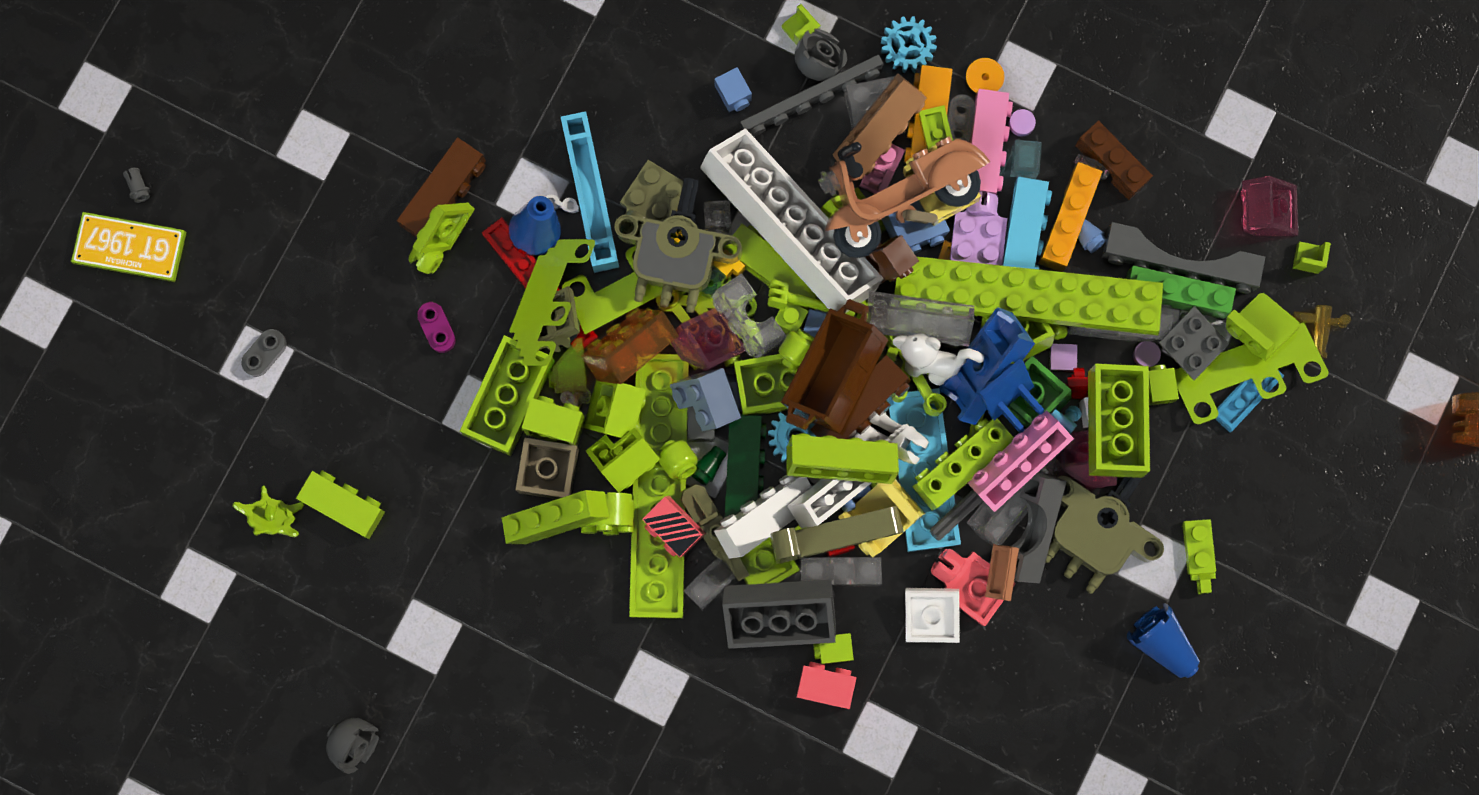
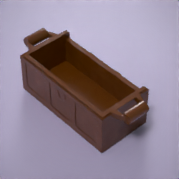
[781,299,888,434]

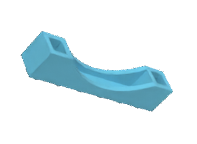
[561,111,619,273]

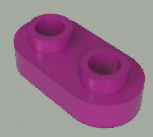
[418,302,456,353]

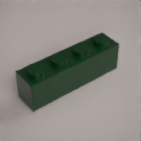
[725,415,766,517]

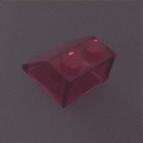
[1241,176,1298,236]

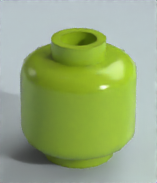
[779,329,814,370]
[658,440,698,480]

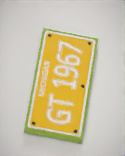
[71,212,186,282]

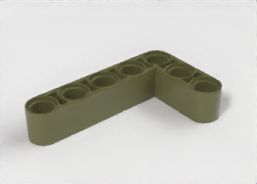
[770,506,904,564]

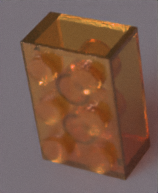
[581,308,679,384]

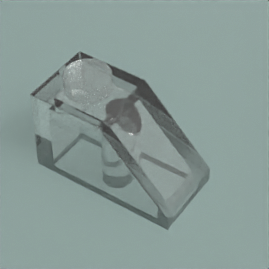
[684,558,735,611]

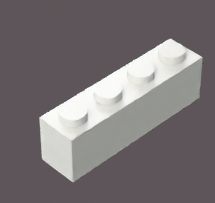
[714,475,812,558]
[788,479,871,528]

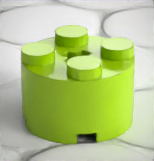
[581,492,634,535]

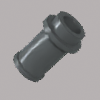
[123,168,150,203]

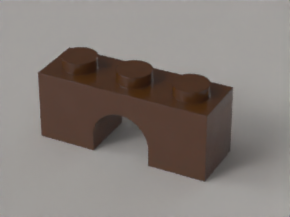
[1075,120,1153,200]
[865,235,919,284]

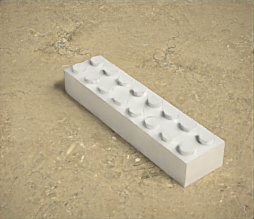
[700,128,884,313]

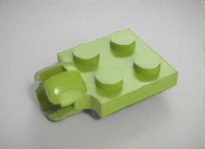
[408,203,475,274]

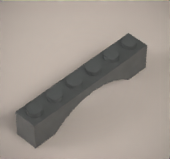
[1101,222,1266,294]

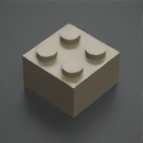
[516,438,579,499]

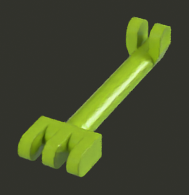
[767,280,855,317]

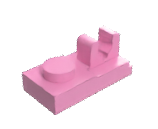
[859,144,905,194]

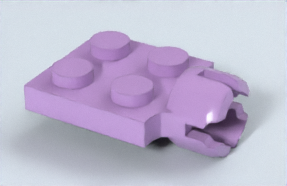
[950,191,1007,266]

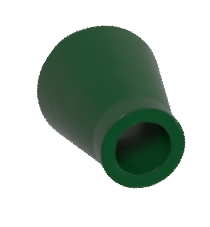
[691,446,726,486]

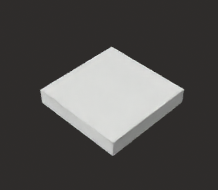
[905,588,960,643]

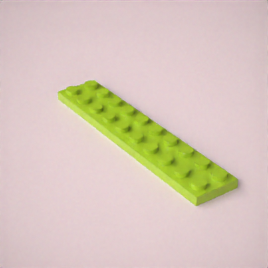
[893,257,1163,335]
[629,354,689,618]

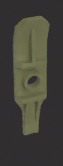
[681,484,750,582]

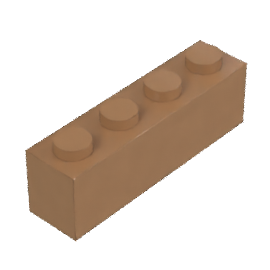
[833,74,927,179]

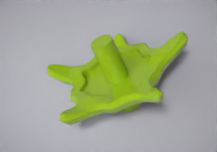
[233,486,304,538]

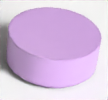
[1009,109,1036,137]
[1133,341,1161,368]

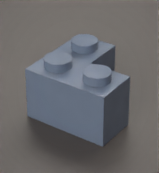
[670,368,741,431]

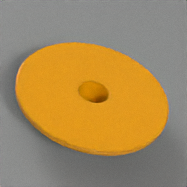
[966,58,1005,93]

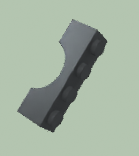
[1010,473,1066,583]

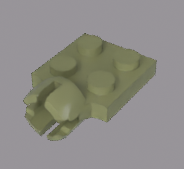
[620,160,683,234]

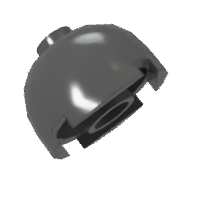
[794,29,847,81]
[326,718,379,774]

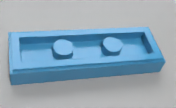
[1215,370,1284,432]

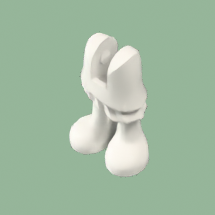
[853,412,929,465]

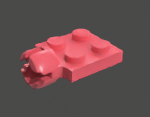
[931,549,1016,626]

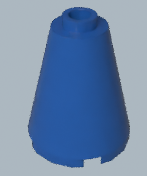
[509,196,561,255]
[1127,603,1200,678]

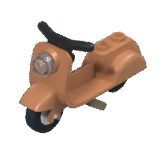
[818,136,990,258]

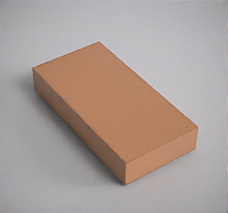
[985,544,1019,601]

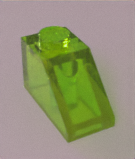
[548,337,588,393]

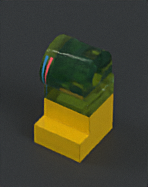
[700,249,745,299]

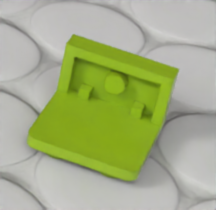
[1226,293,1299,361]

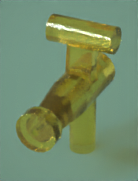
[1293,305,1351,359]

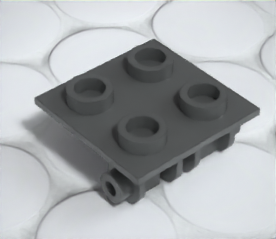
[1159,306,1229,380]

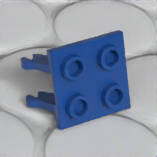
[979,359,1044,433]

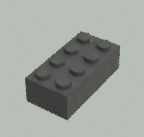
[722,580,836,649]

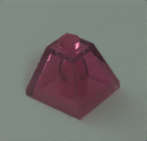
[667,306,746,371]
[1058,430,1117,488]

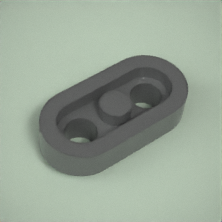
[241,329,287,377]

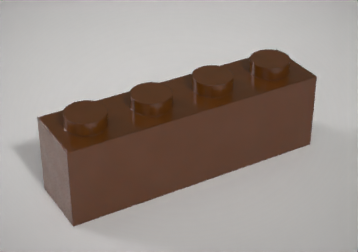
[397,137,486,237]
[810,355,911,439]

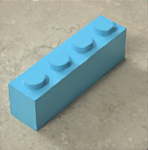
[1002,176,1052,270]

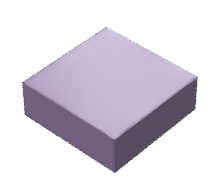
[1049,344,1077,372]

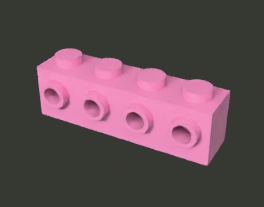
[968,410,1074,512]

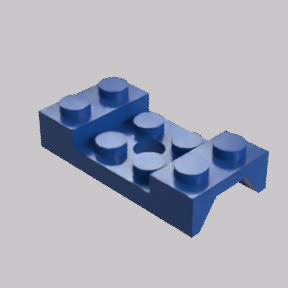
[939,307,1035,425]

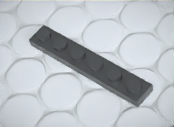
[740,55,883,137]

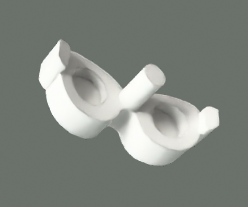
[546,195,580,214]

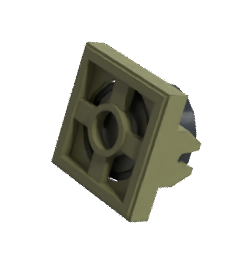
[537,286,580,352]

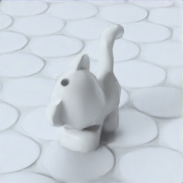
[893,334,984,386]

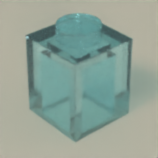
[1010,140,1042,179]

